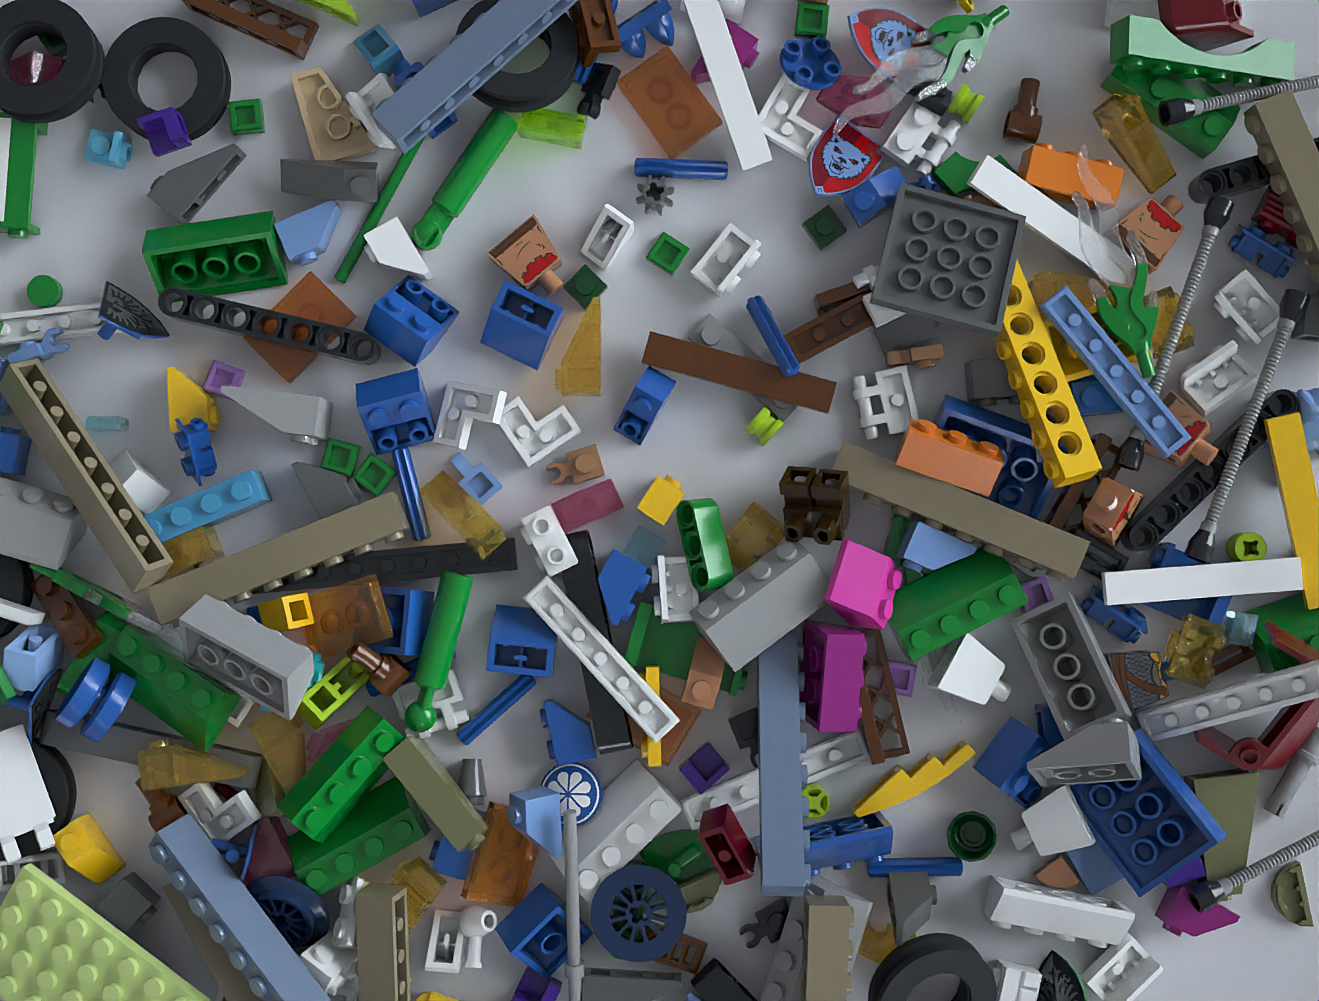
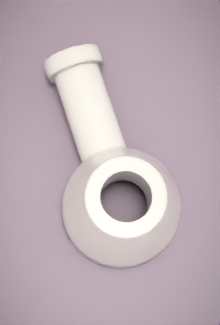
[460,905,497,968]

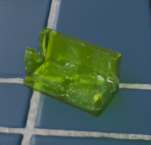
[517,108,588,149]

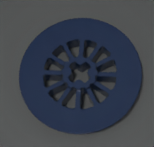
[591,865,687,962]
[245,876,330,949]

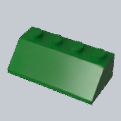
[1100,64,1241,159]
[141,210,288,302]
[887,545,1029,661]
[1240,592,1319,674]
[109,625,242,752]
[277,705,405,843]
[287,777,431,896]

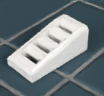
[0,850,66,892]

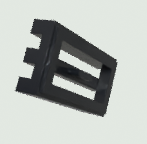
[1069,528,1129,581]

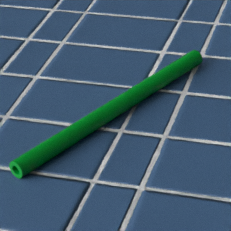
[334,136,426,283]

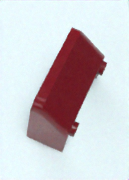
[1158,0,1254,52]
[1193,621,1319,770]

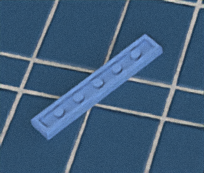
[1038,285,1192,459]

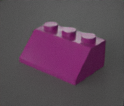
[799,620,867,732]

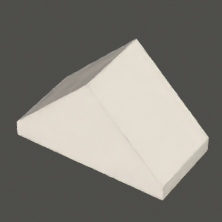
[580,203,634,270]
[110,450,173,514]
[425,910,466,973]

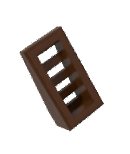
[641,920,708,975]

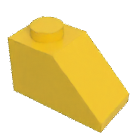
[166,367,221,433]
[53,813,126,885]

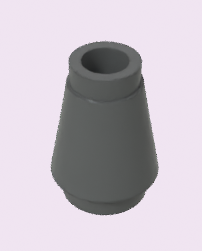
[457,759,487,805]

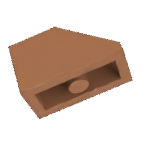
[681,636,725,710]

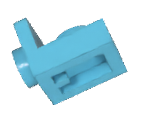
[84,128,133,170]

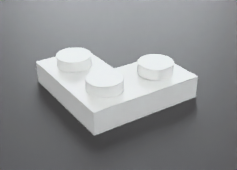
[758,73,823,161]
[433,380,507,450]
[499,396,582,468]
[177,779,262,841]

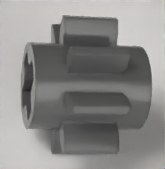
[636,175,674,216]

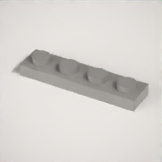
[688,314,798,422]

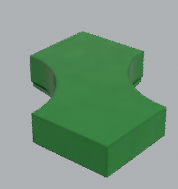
[931,152,1018,197]

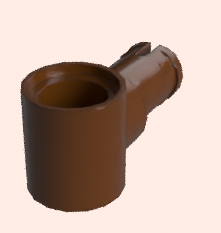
[1003,78,1042,144]
[346,640,412,697]
[135,772,188,832]

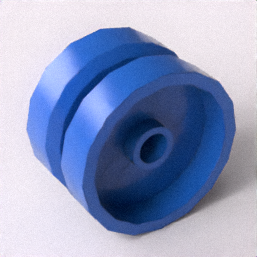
[54,657,136,743]

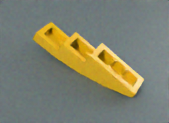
[850,740,976,818]

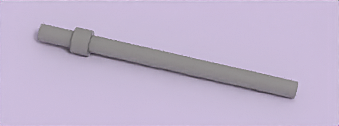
[563,809,584,1001]

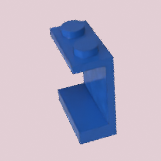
[1141,542,1233,633]

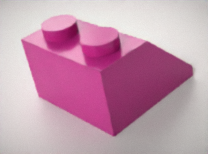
[824,539,902,630]

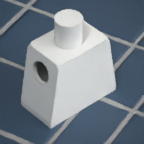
[927,633,1012,705]
[1010,785,1096,857]

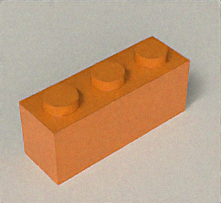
[1017,143,1124,212]
[895,419,1004,497]

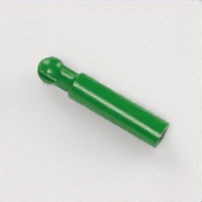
[411,108,519,251]
[405,570,474,733]

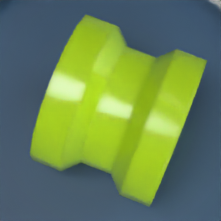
[946,83,985,124]
[744,406,784,447]
[1226,532,1267,562]
[802,783,830,819]

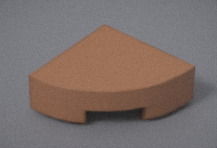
[1033,854,1080,889]

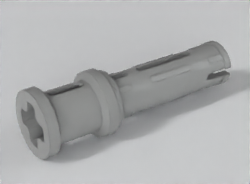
[1263,726,1319,819]

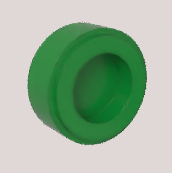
[27,275,63,308]

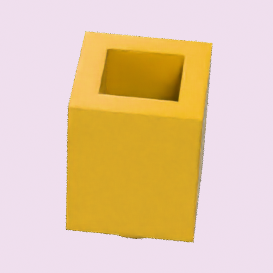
[637,475,685,526]
[258,592,314,632]

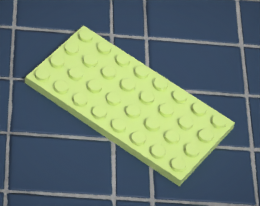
[0,863,212,1001]

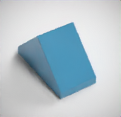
[353,24,405,78]

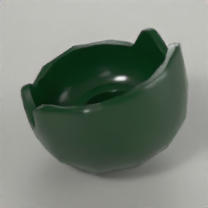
[947,810,997,862]

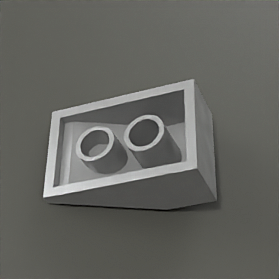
[221,385,333,446]
[1027,718,1142,787]

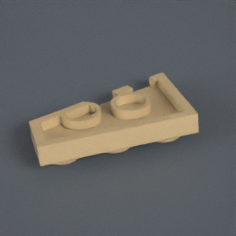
[290,66,379,161]

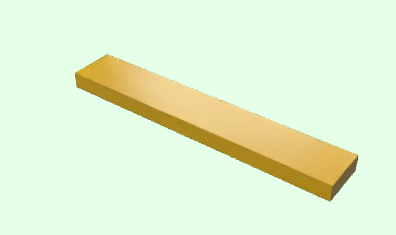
[1264,412,1319,610]

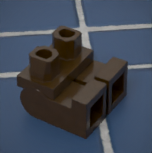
[779,466,850,545]

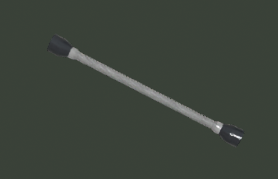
[1158,75,1319,127]
[1113,196,1234,472]
[1184,289,1311,564]
[1187,830,1319,914]

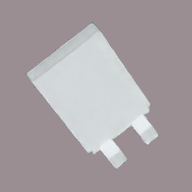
[0,724,56,864]

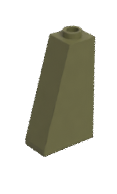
[382,737,489,852]
[1183,769,1259,901]

